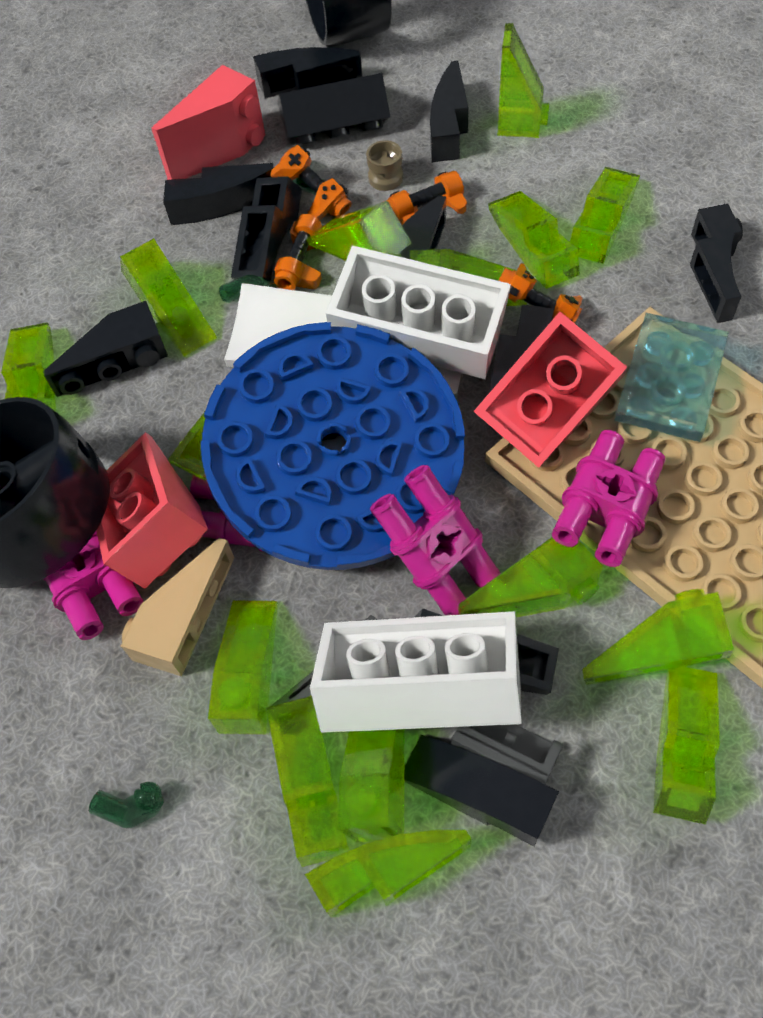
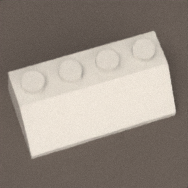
[325,245,511,380]
[310,611,522,733]

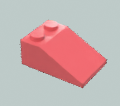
[151,65,266,180]
[473,312,627,468]
[96,432,208,589]

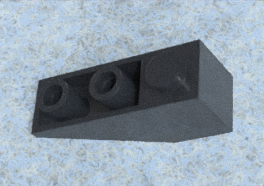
[43,301,168,397]

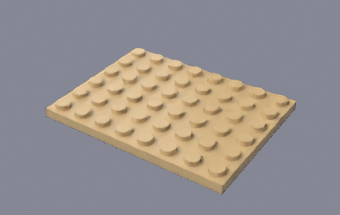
[485,307,763,689]

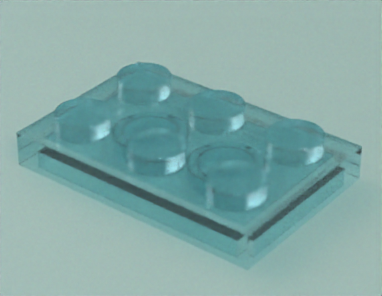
[614,313,729,442]

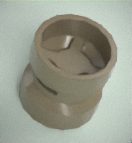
[366,140,403,191]

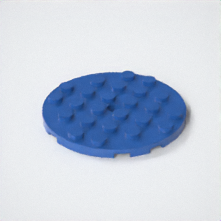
[201,322,465,570]

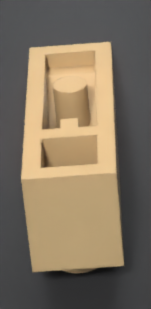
[121,538,235,677]

